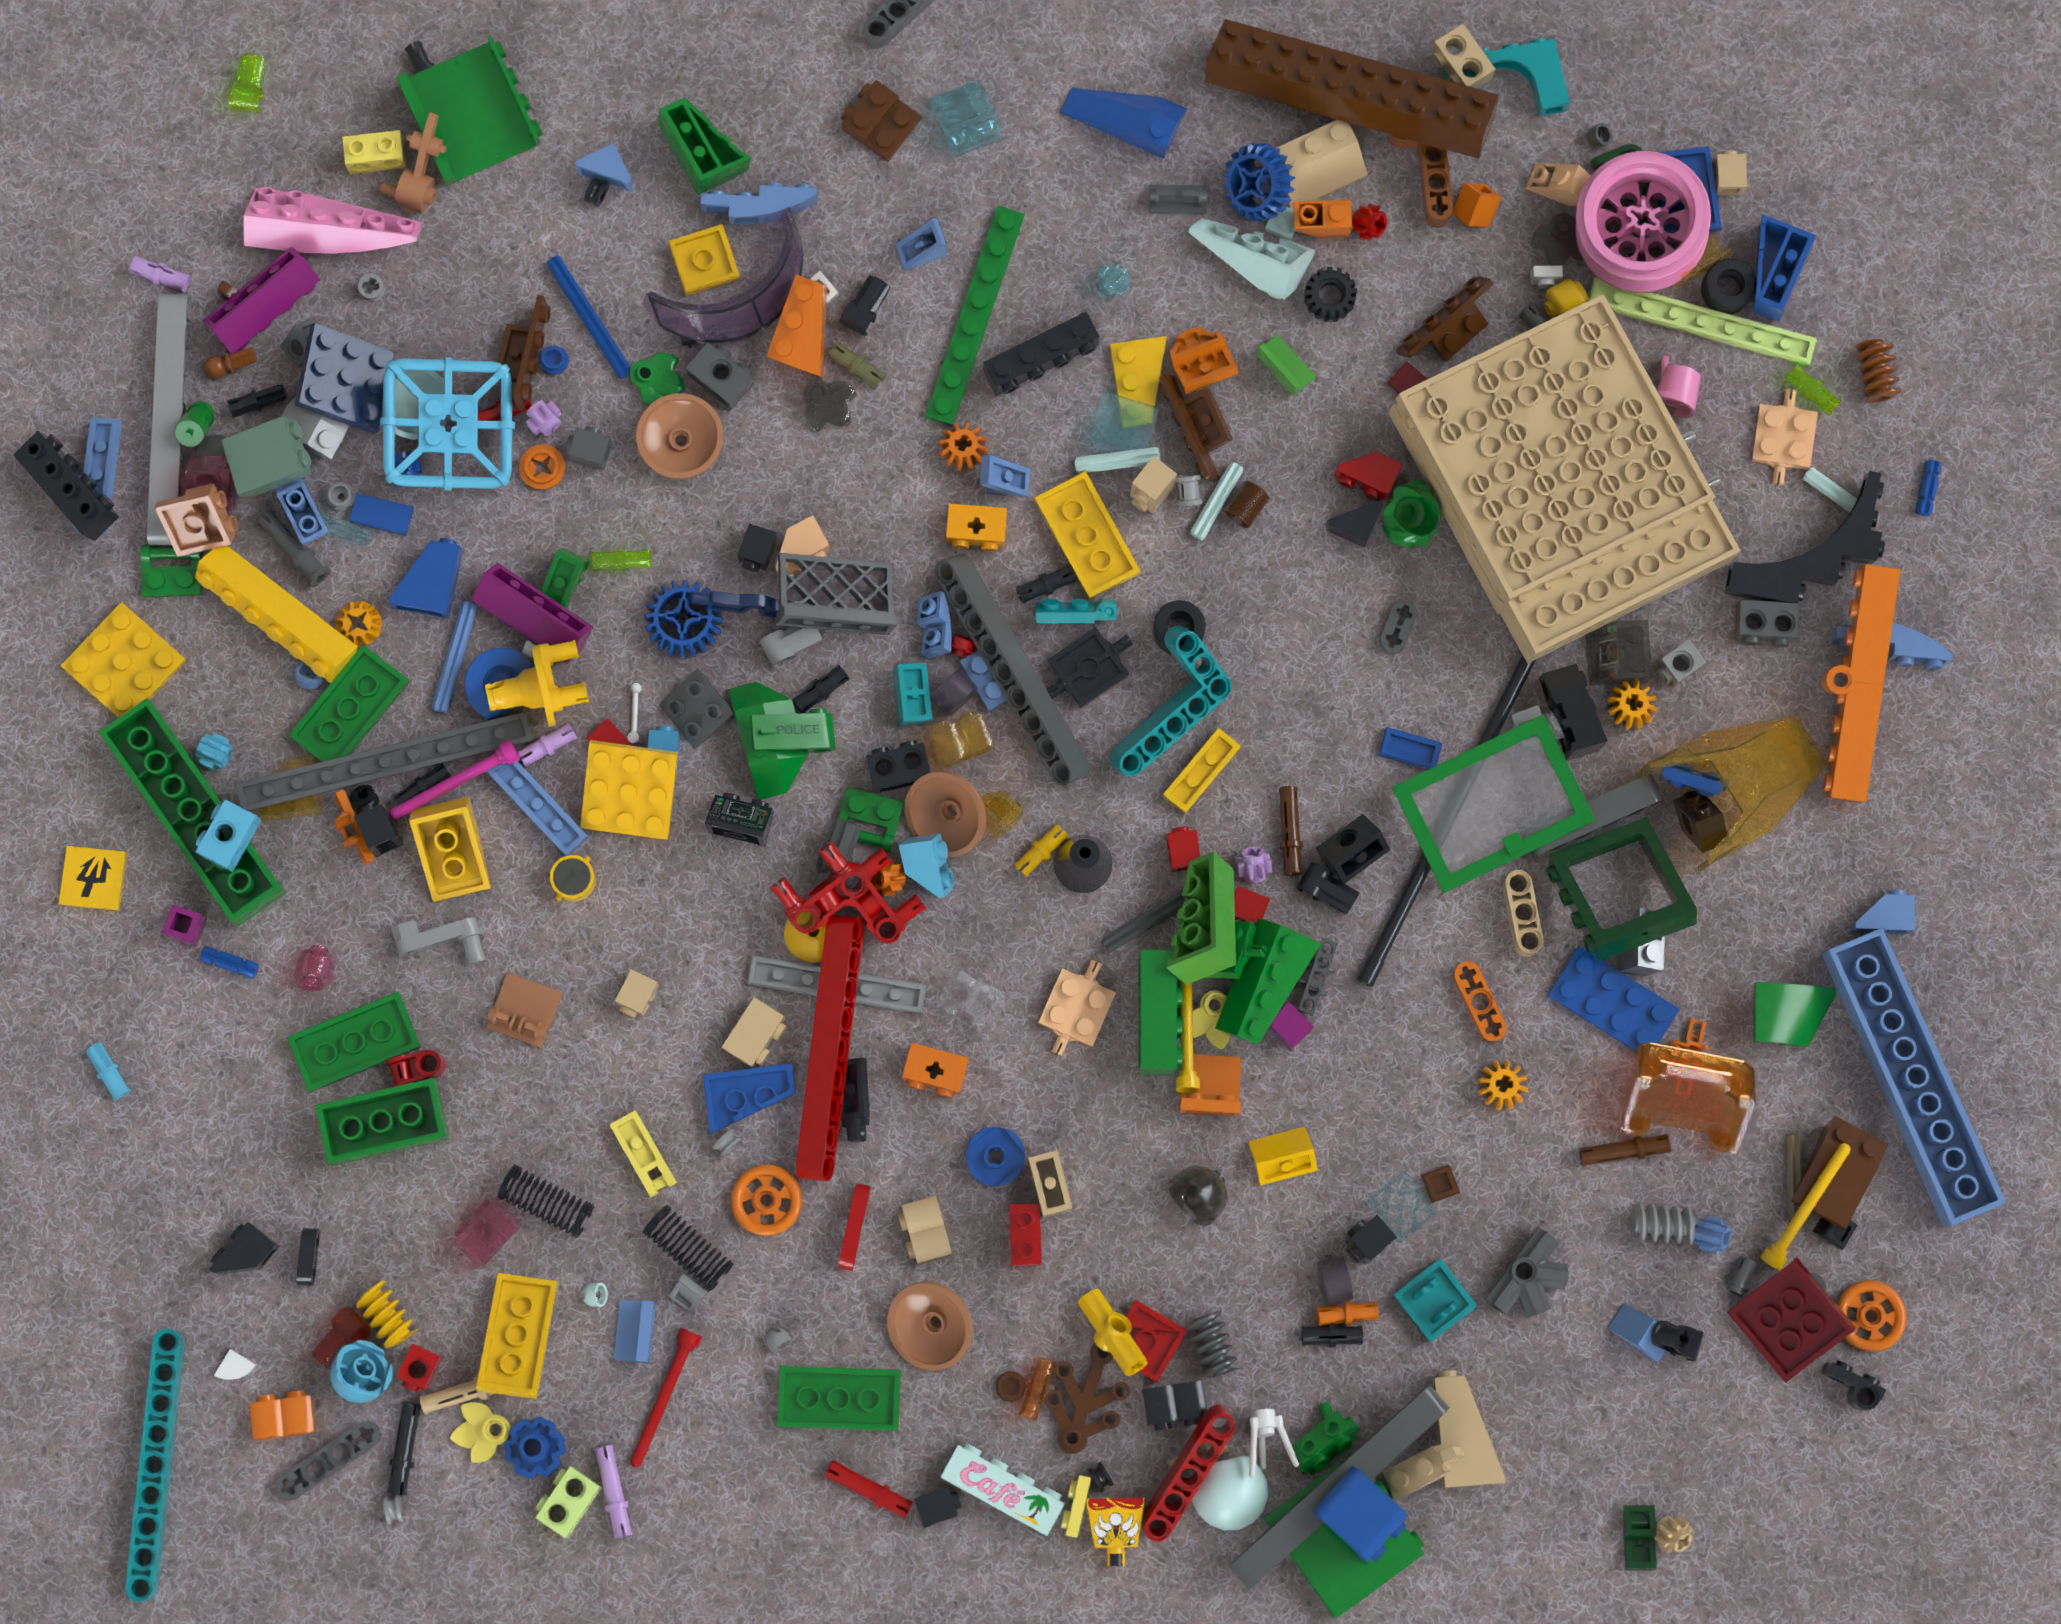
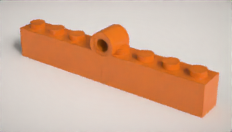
[1821,564,1901,802]

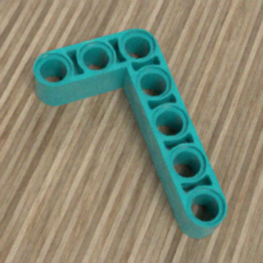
[1109,626,1232,777]

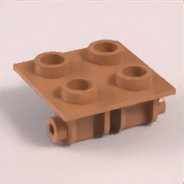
[486,972,563,1048]

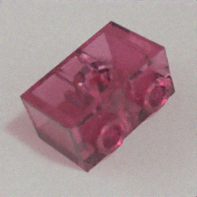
[453,1198,523,1269]

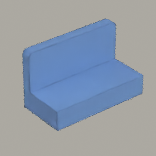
[614,1300,656,1363]

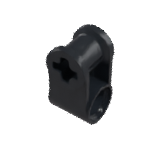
[1651,1320,1704,1362]

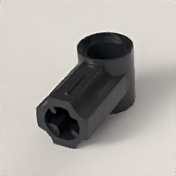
[839,275,890,337]
[1296,862,1360,915]

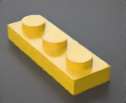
[1163,728,1241,814]

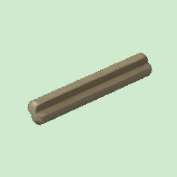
[1785,1134,1804,1222]

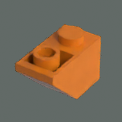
[1293,200,1352,238]

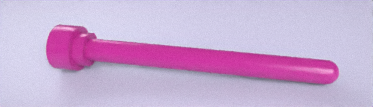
[389,739,521,820]

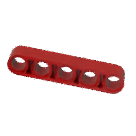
[1141,1405,1235,1542]

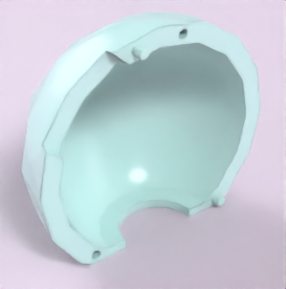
[382,370,450,440]
[1192,1456,1268,1531]

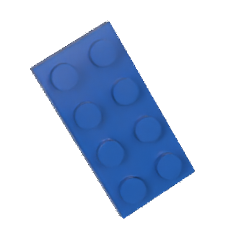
[1547,946,1680,1059]

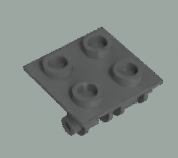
[659,668,735,750]

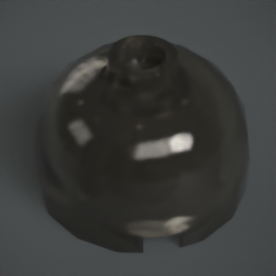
[1169,1165,1228,1226]

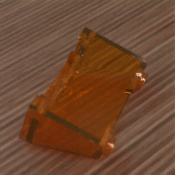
[1620,1043,1756,1155]

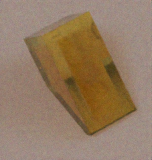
[981,789,1025,840]

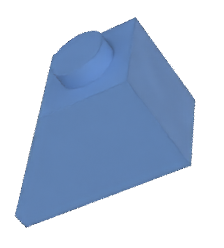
[1850,890,1915,934]

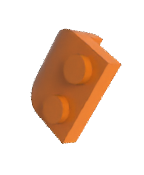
[1170,327,1239,395]

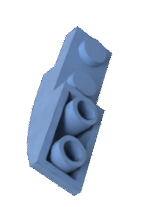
[701,182,818,225]
[275,478,329,545]
[1831,623,1953,669]

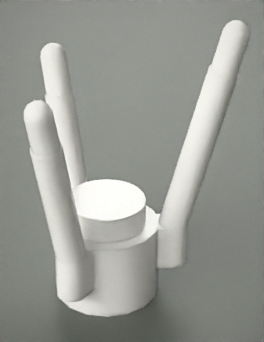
[1249,1409,1299,1478]

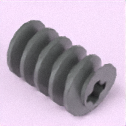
[1187,1311,1240,1378]

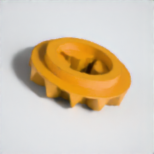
[335,600,382,647]

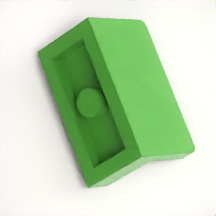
[1256,334,1316,397]

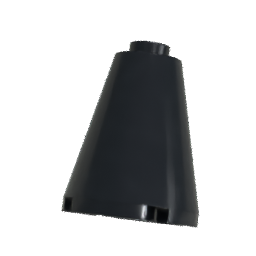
[1054,835,1112,893]

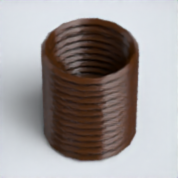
[1224,481,1270,528]

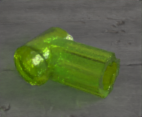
[229,53,266,113]

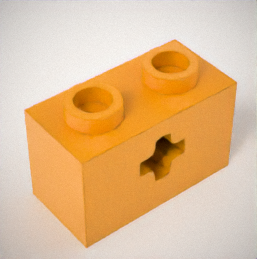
[946,504,1007,552]

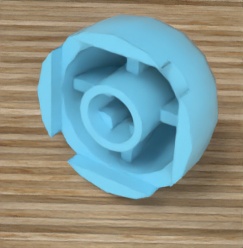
[330,1340,393,1403]

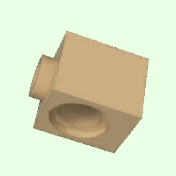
[1713,150,1747,195]
[615,969,659,1019]

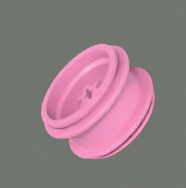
[1576,151,1711,293]

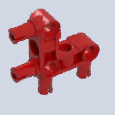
[770,841,926,944]

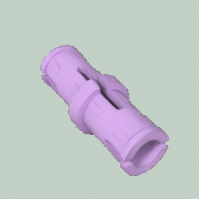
[129,256,191,293]
[517,722,578,767]

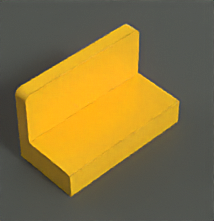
[1248,1127,1318,1186]

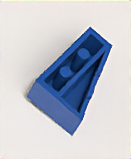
[1752,214,1816,322]

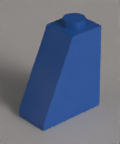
[388,538,463,618]

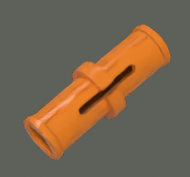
[1316,1301,1379,1326]

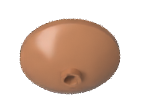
[636,393,724,479]
[905,770,986,857]
[887,1282,973,1371]

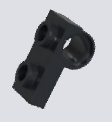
[1822,1360,1887,1411]

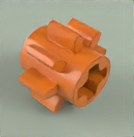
[871,859,906,896]

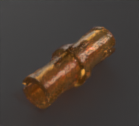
[1019,1357,1057,1421]

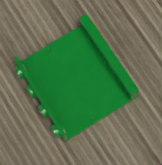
[396,35,543,186]

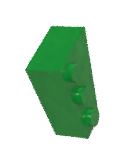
[657,97,751,195]

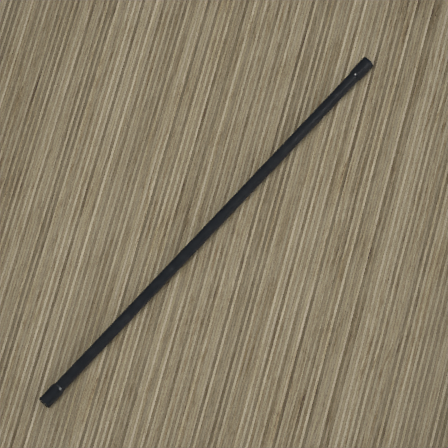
[1357,655,1536,987]

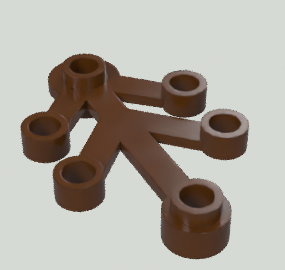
[1045,1343,1130,1454]

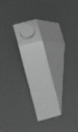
[280,398,349,460]

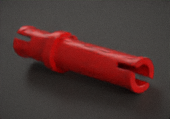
[824,1459,913,1519]

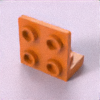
[1179,1054,1241,1117]

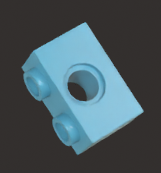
[196,799,262,873]

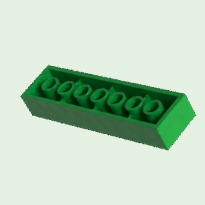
[98,698,286,927]

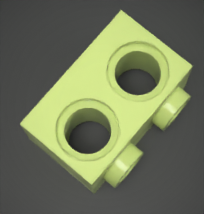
[535,1466,602,1538]

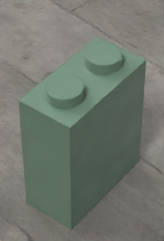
[221,416,312,498]

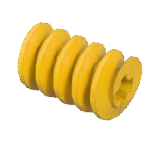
[356,1280,419,1349]

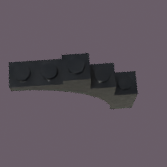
[1724,471,1885,603]

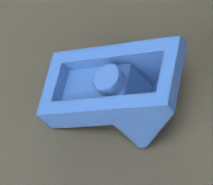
[980,455,1030,497]

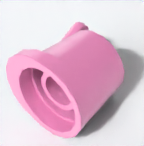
[1656,355,1701,418]

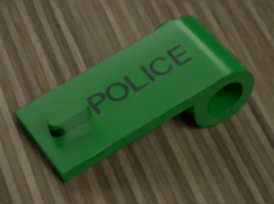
[750,708,836,753]

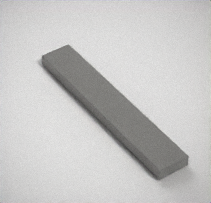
[747,955,927,1015]

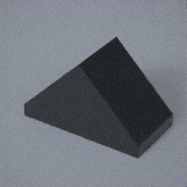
[1325,500,1383,547]

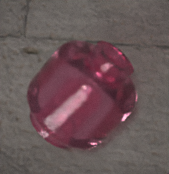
[294,945,336,991]

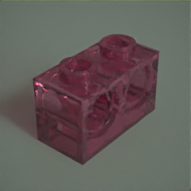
[185,455,235,514]

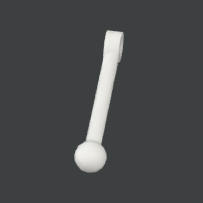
[627,683,642,743]

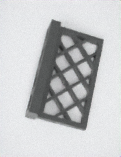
[776,553,897,635]

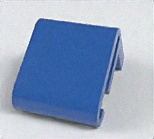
[1312,1465,1408,1563]

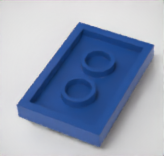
[1658,146,1722,234]

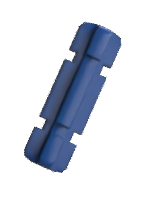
[1915,460,1942,516]
[200,946,259,978]

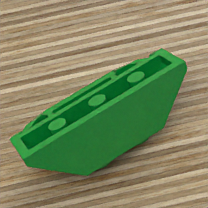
[728,682,807,800]

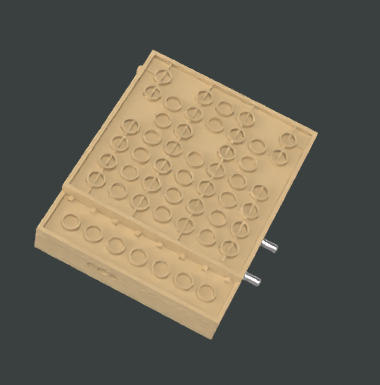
[1389,294,1741,664]

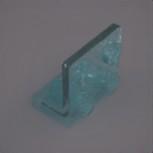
[927,80,1004,158]

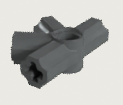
[1484,1227,1569,1318]

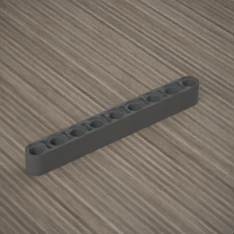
[935,554,1090,786]
[1229,1385,1450,1589]

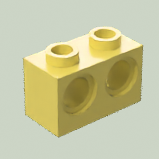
[342,130,407,174]

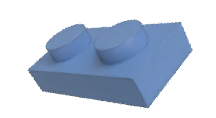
[960,651,1008,712]

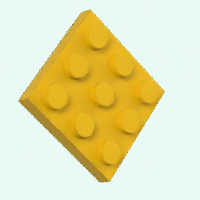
[61,602,187,718]
[580,740,679,840]

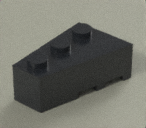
[1539,664,1608,761]

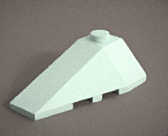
[1189,218,1315,299]

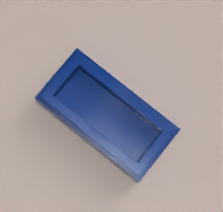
[349,493,414,536]
[1378,727,1443,770]

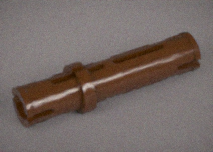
[1279,786,1303,876]
[1579,1134,1671,1167]

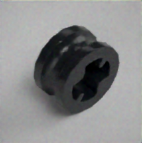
[584,178,609,207]
[349,785,380,814]
[1087,1462,1114,1493]

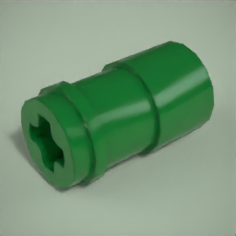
[175,401,215,447]

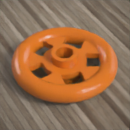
[731,1164,802,1236]
[1837,1280,1907,1352]

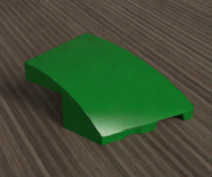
[1753,982,1837,1047]

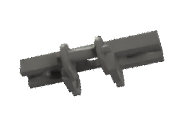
[1296,938,1338,1016]

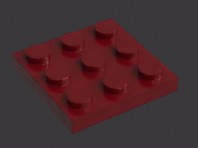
[1727,1257,1856,1383]

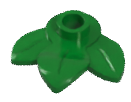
[629,352,685,405]

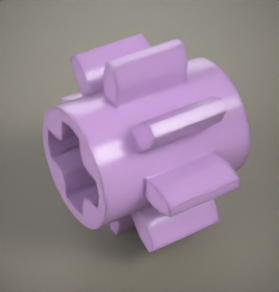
[526,400,562,436]
[1236,847,1273,883]

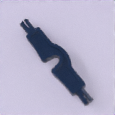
[689,591,800,617]

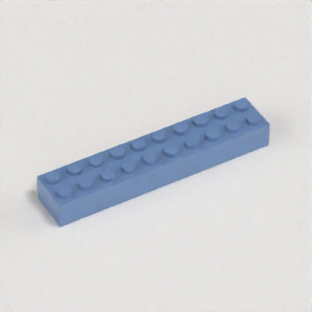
[1821,928,2006,1228]

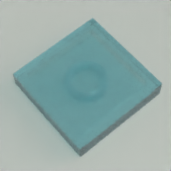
[1088,391,1160,453]

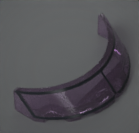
[643,207,803,344]

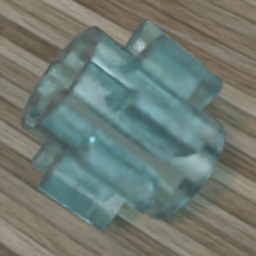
[1096,262,1131,298]

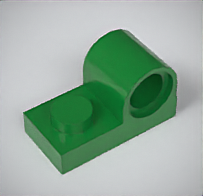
[541,548,590,609]

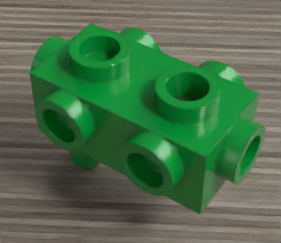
[1292,1402,1360,1476]

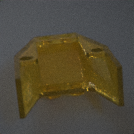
[1636,715,1828,874]

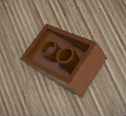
[1791,1116,1888,1229]

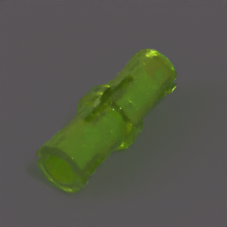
[1785,364,1841,415]
[591,548,652,571]

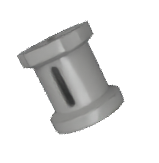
[1175,474,1203,506]

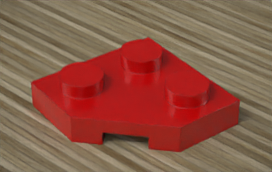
[1126,1300,1188,1383]

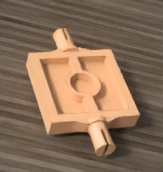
[1752,389,1818,486]
[1038,960,1116,1057]

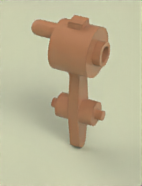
[379,112,447,214]

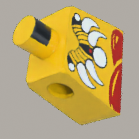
[1086,1498,1144,1566]

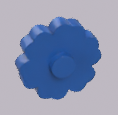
[504,1417,567,1479]

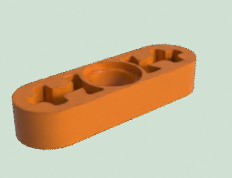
[1453,961,1507,1043]

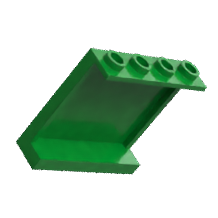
[1263,1454,1424,1618]

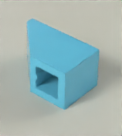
[899,833,954,898]

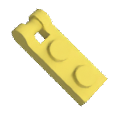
[610,1110,677,1198]

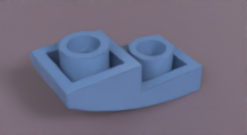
[916,591,952,659]

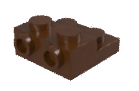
[841,80,922,162]

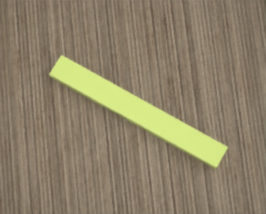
[1588,277,1817,367]

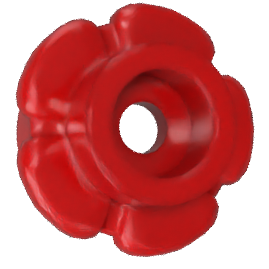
[951,634,975,658]

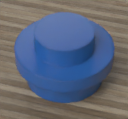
[539,346,569,375]

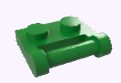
[140,545,202,598]
[839,787,904,853]

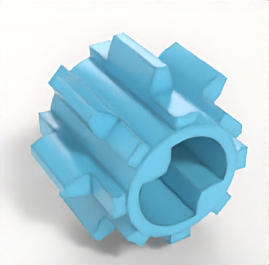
[195,733,234,771]

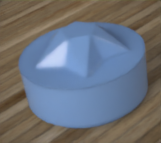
[295,661,324,689]

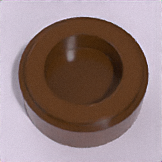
[996,1371,1026,1402]

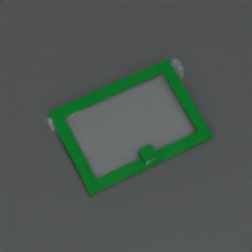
[1389,711,1595,894]

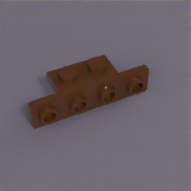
[1396,276,1493,361]
[497,295,551,410]
[1159,374,1233,481]

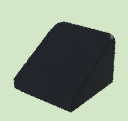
[1813,1218,1858,1250]

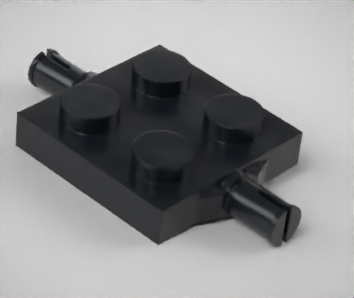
[1046,627,1133,709]

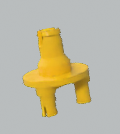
[485,640,589,727]

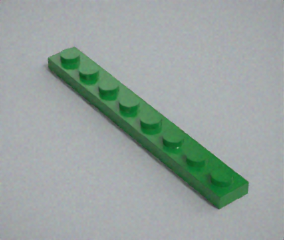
[925,205,1025,427]

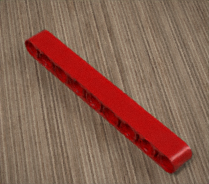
[796,915,864,1182]

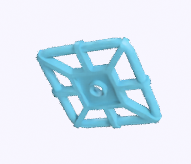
[380,357,515,491]

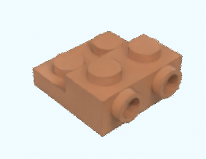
[155,483,238,557]

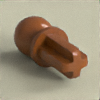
[204,347,257,379]

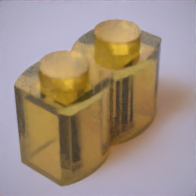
[927,711,995,770]

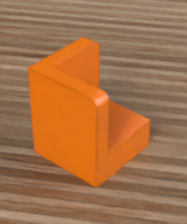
[1452,182,1501,227]

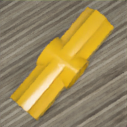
[1078,1288,1148,1377]

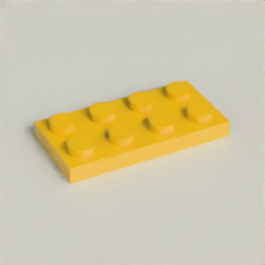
[1034,471,1141,600]
[476,1273,558,1399]

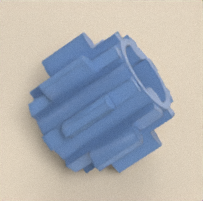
[1694,1215,1731,1255]

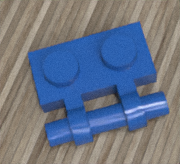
[1662,762,1729,797]

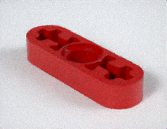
[838,1183,871,1271]

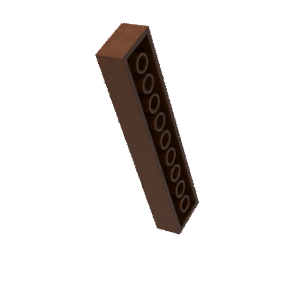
[1205,19,1499,159]

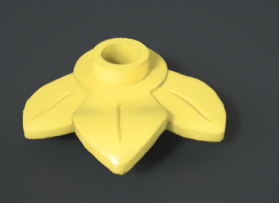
[1193,990,1231,1049]
[450,1402,511,1463]

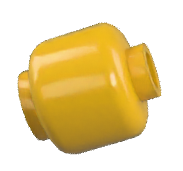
[1543,279,1588,318]

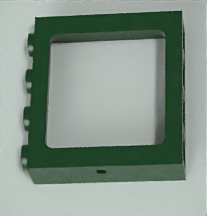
[1546,817,1697,962]

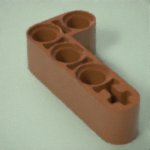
[1387,134,1453,228]

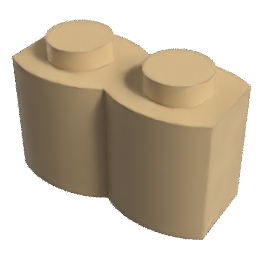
[898,1196,952,1265]

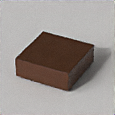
[1421,1165,1460,1203]

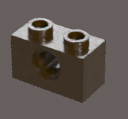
[1673,791,1730,853]

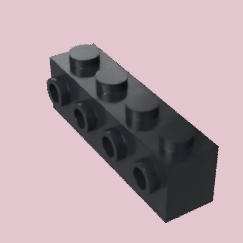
[983,311,1100,396]
[13,431,119,541]

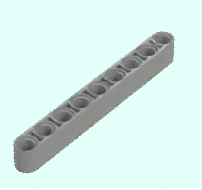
[147,294,192,545]

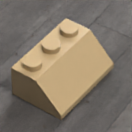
[1276,119,1368,209]

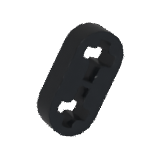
[296,1228,320,1286]

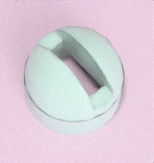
[582,1283,608,1307]

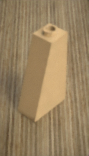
[1432,1370,1506,1488]

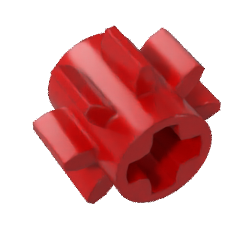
[1352,203,1388,241]

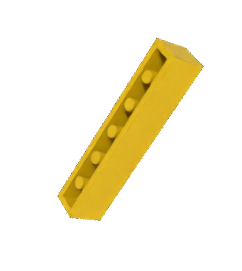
[195,545,358,683]

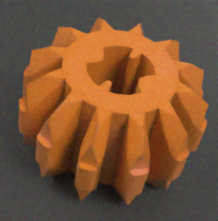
[939,422,988,472]

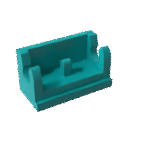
[892,663,932,728]

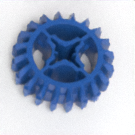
[1221,143,1296,222]
[644,580,724,659]

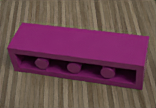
[202,247,321,354]
[471,563,593,664]

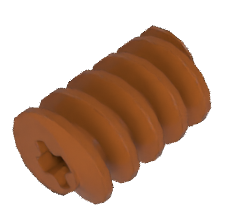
[1856,339,1902,403]

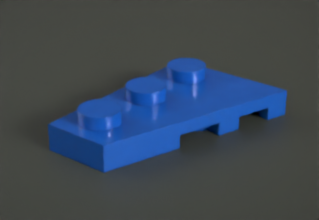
[703,1063,796,1134]

